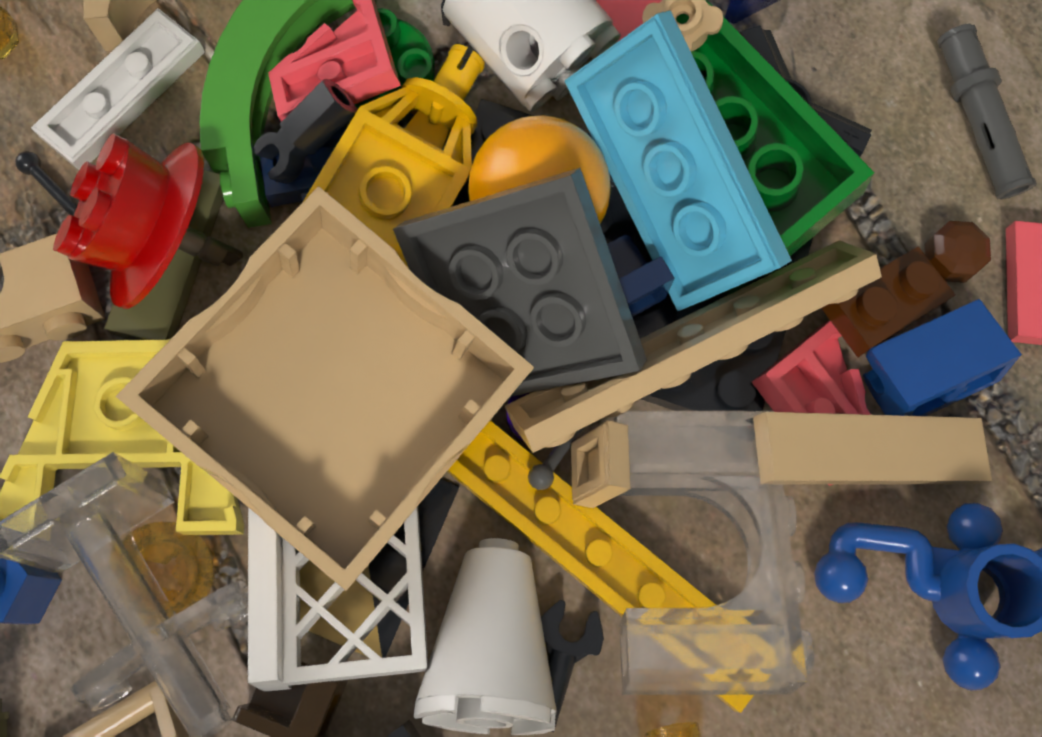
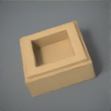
[571,420,631,508]

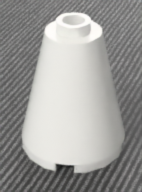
[414,538,557,735]

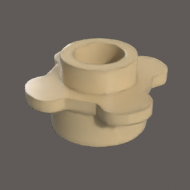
[642,0,723,52]

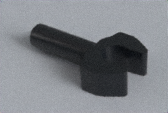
[541,600,604,733]

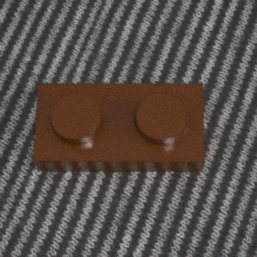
[821,246,956,358]

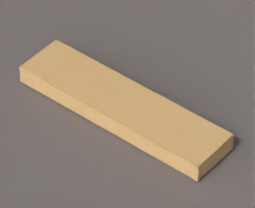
[753,412,992,484]

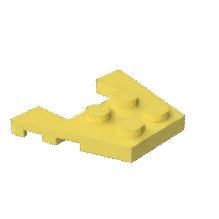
[0,339,244,538]

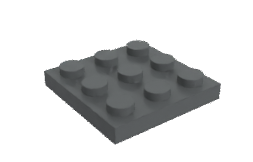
[393,168,647,397]

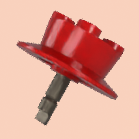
[53,133,243,309]

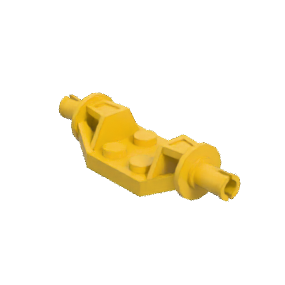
[302,44,485,268]

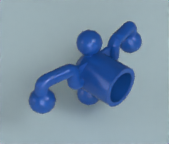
[814,503,1042,691]

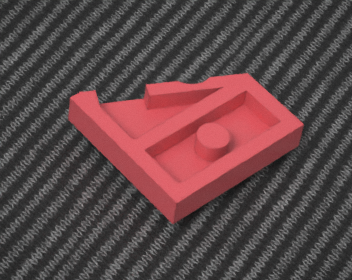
[752,320,872,486]

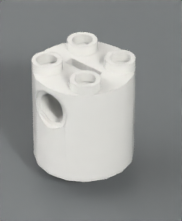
[442,0,621,112]

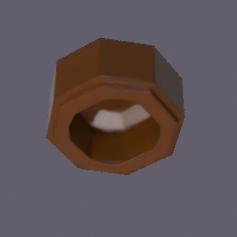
[925,220,991,283]

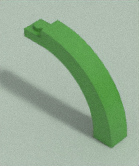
[199,0,356,228]

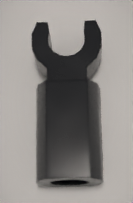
[252,79,358,184]

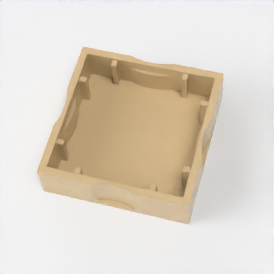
[116,186,534,591]

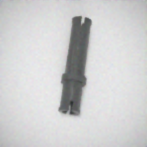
[937,23,1037,200]

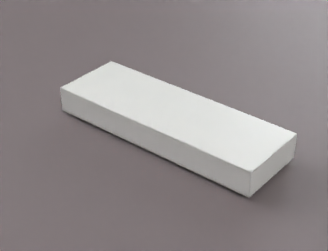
[31,8,205,170]

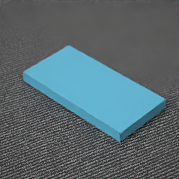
[564,10,792,311]

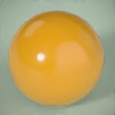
[468,115,611,224]

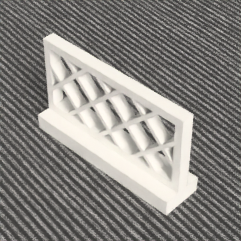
[248,506,428,692]

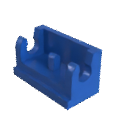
[863,299,1022,416]

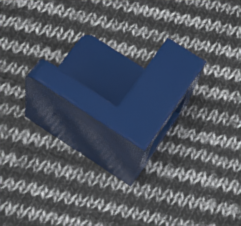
[607,235,675,317]

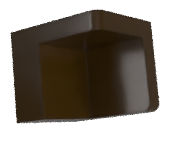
[232,661,348,737]

